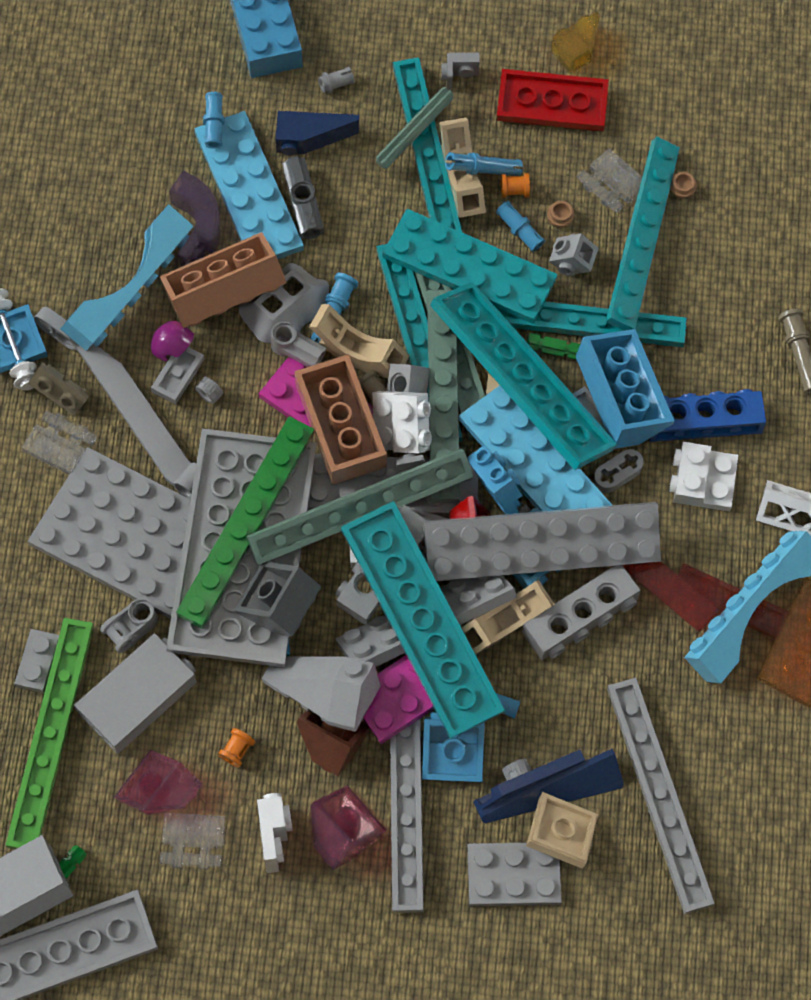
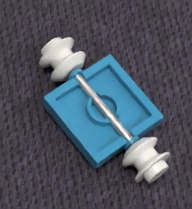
[0,288,48,391]

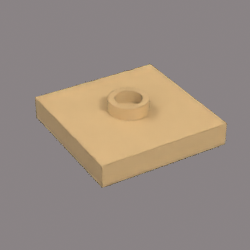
[526,792,598,869]

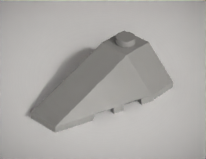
[262,657,381,732]

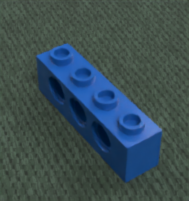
[649,389,766,442]

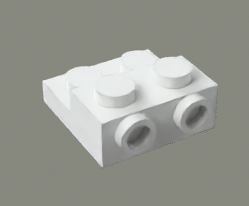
[372,391,432,454]
[669,442,738,511]
[257,793,292,873]

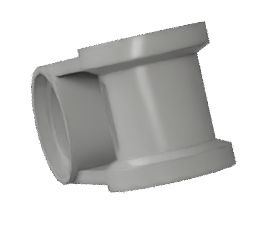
[100,598,158,653]

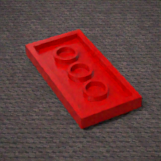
[496,69,609,132]

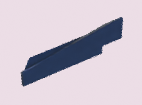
[473,748,624,823]

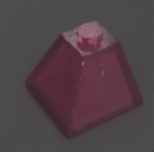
[114,750,203,815]
[310,785,386,870]

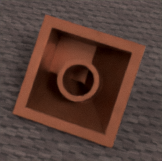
[297,710,370,776]

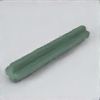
[376,87,453,169]

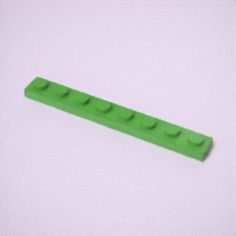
[5,618,94,849]

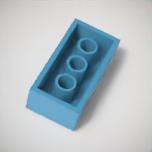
[230,0,303,78]

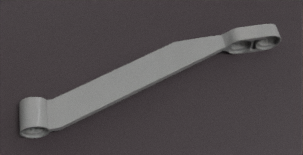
[34,307,196,499]

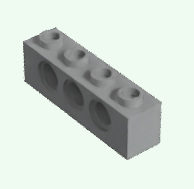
[335,505,427,625]
[522,565,640,661]

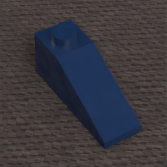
[275,111,360,156]

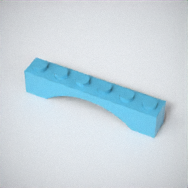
[60,204,194,351]
[684,531,811,683]

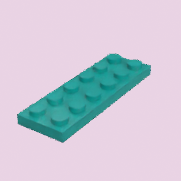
[382,209,558,324]

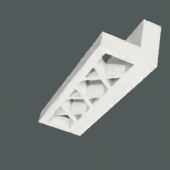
[756,480,811,535]

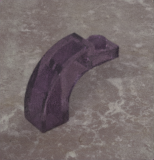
[169,171,221,267]

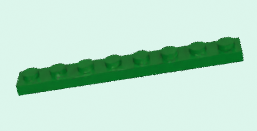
[176,416,314,629]

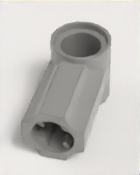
[271,322,327,367]

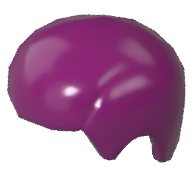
[151,321,194,362]

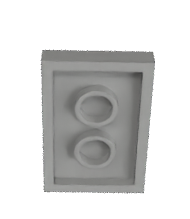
[467,843,561,907]

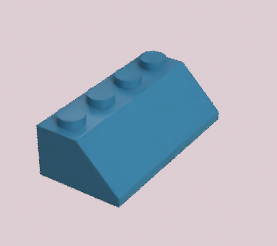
[576,329,674,449]

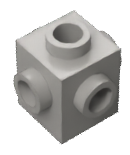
[549,234,598,276]

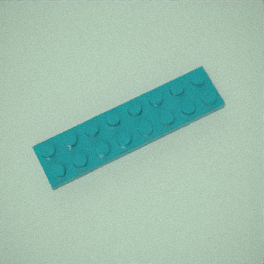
[430,281,617,470]
[341,501,505,739]

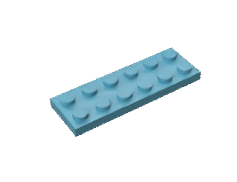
[194,111,304,259]
[459,385,613,511]

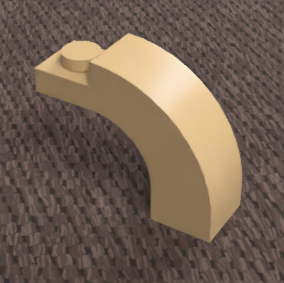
[439,117,486,218]
[309,304,410,378]
[461,580,555,655]

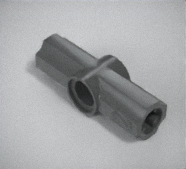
[282,156,324,240]

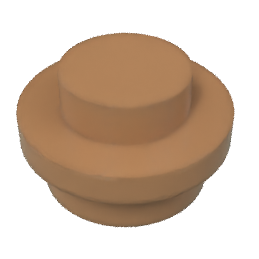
[670,172,697,199]
[547,201,575,228]

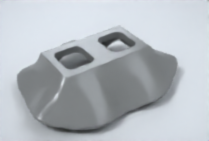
[238,263,329,343]

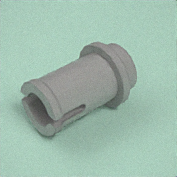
[318,67,354,93]

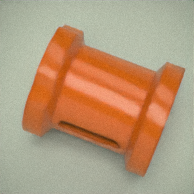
[501,173,530,199]
[217,728,256,768]

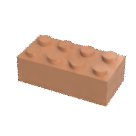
[160,232,287,328]
[294,354,387,485]

